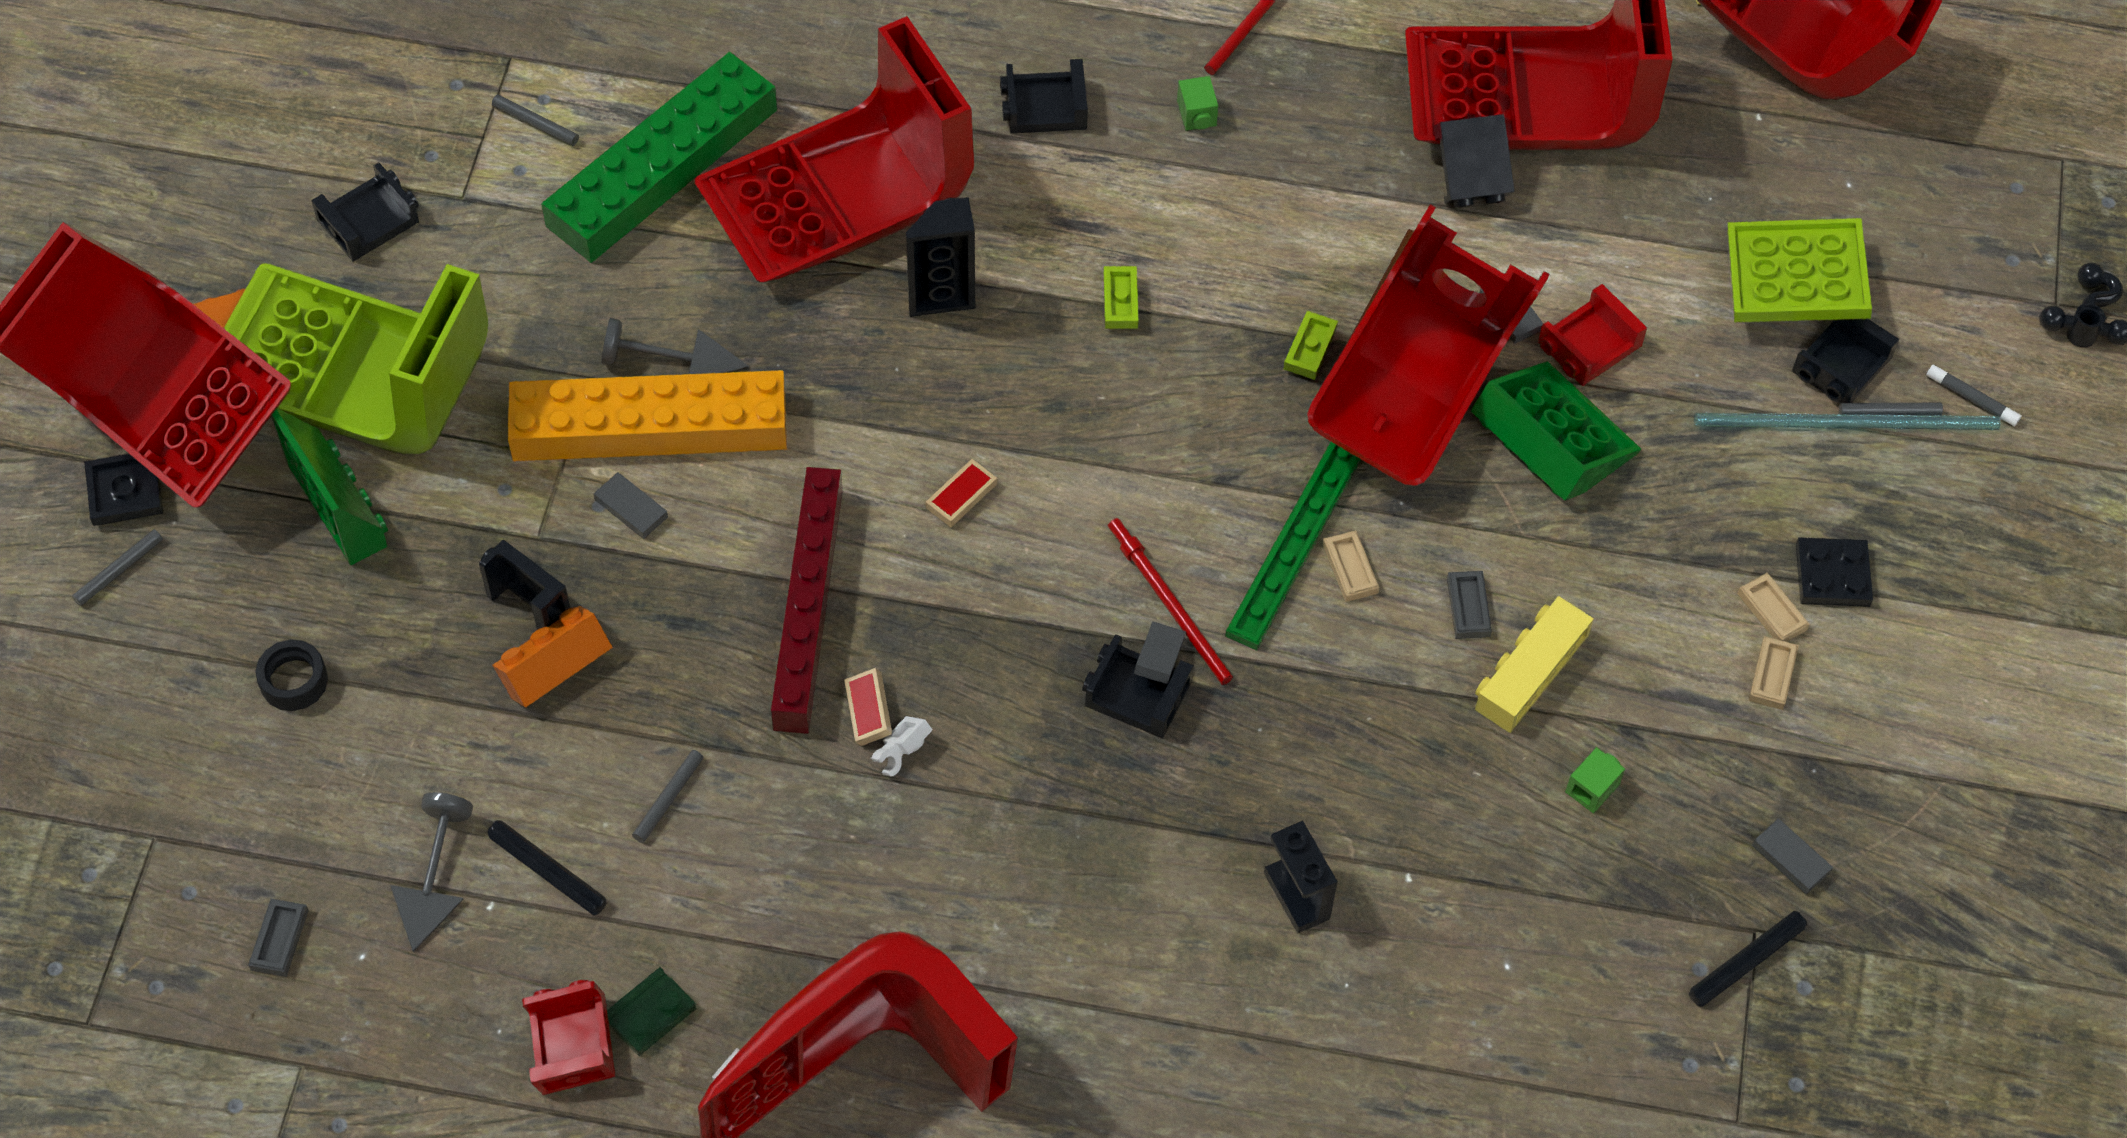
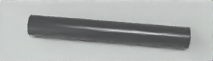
[492,94,579,146]
[1839,402,1943,416]
[72,529,163,606]
[632,750,704,843]

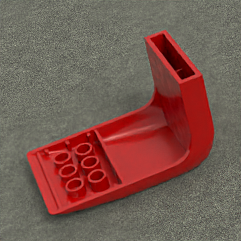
[1405,0,1673,150]
[1697,0,1943,100]
[695,16,974,283]
[0,222,291,508]
[698,931,1018,1138]

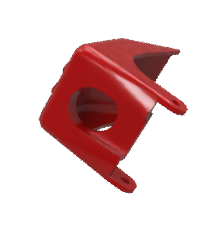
[1307,204,1550,486]

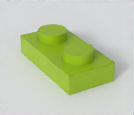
[1103,266,1139,329]
[1283,311,1338,380]

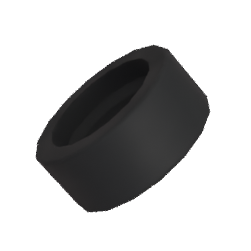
[255,639,328,711]

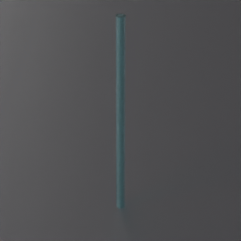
[1694,413,2000,430]

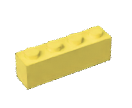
[1475,596,1594,733]

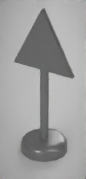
[601,318,749,374]
[390,792,473,952]

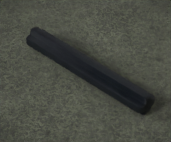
[487,820,607,915]
[1689,911,1807,1007]

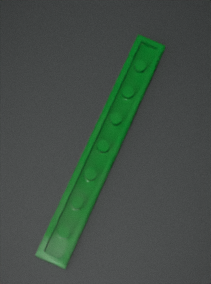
[1225,442,1361,651]

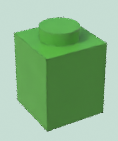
[1177,76,1218,131]
[1565,747,1625,814]

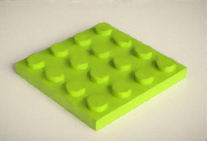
[1727,218,1872,322]

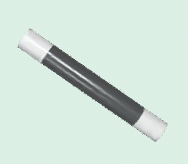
[1926,364,2022,427]

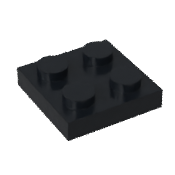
[84,454,163,526]
[1795,537,1873,607]

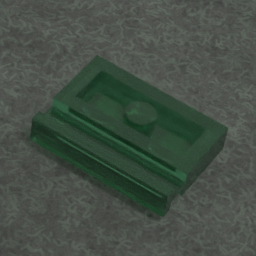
[607,967,697,1056]

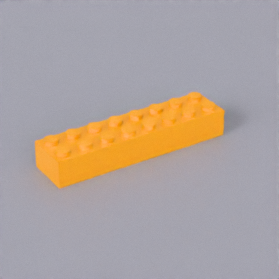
[508,370,787,461]

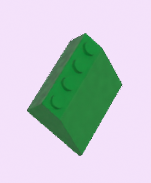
[1471,361,1641,501]
[271,408,388,566]

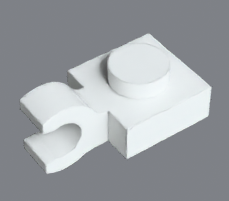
[871,716,933,777]

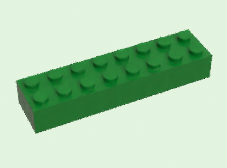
[541,51,777,263]

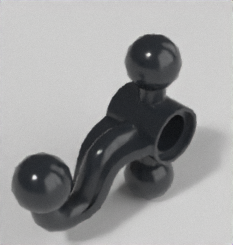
[2039,262,2127,347]

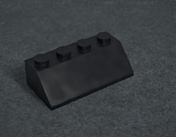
[906,197,976,317]

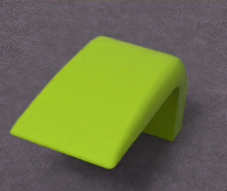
[224,263,488,454]

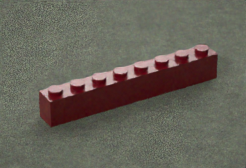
[771,467,843,734]

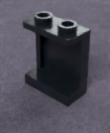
[1000,59,1088,134]
[1434,114,1515,208]
[311,162,419,262]
[1792,319,1900,403]
[479,539,570,630]
[1082,634,1194,739]
[1264,820,1338,934]

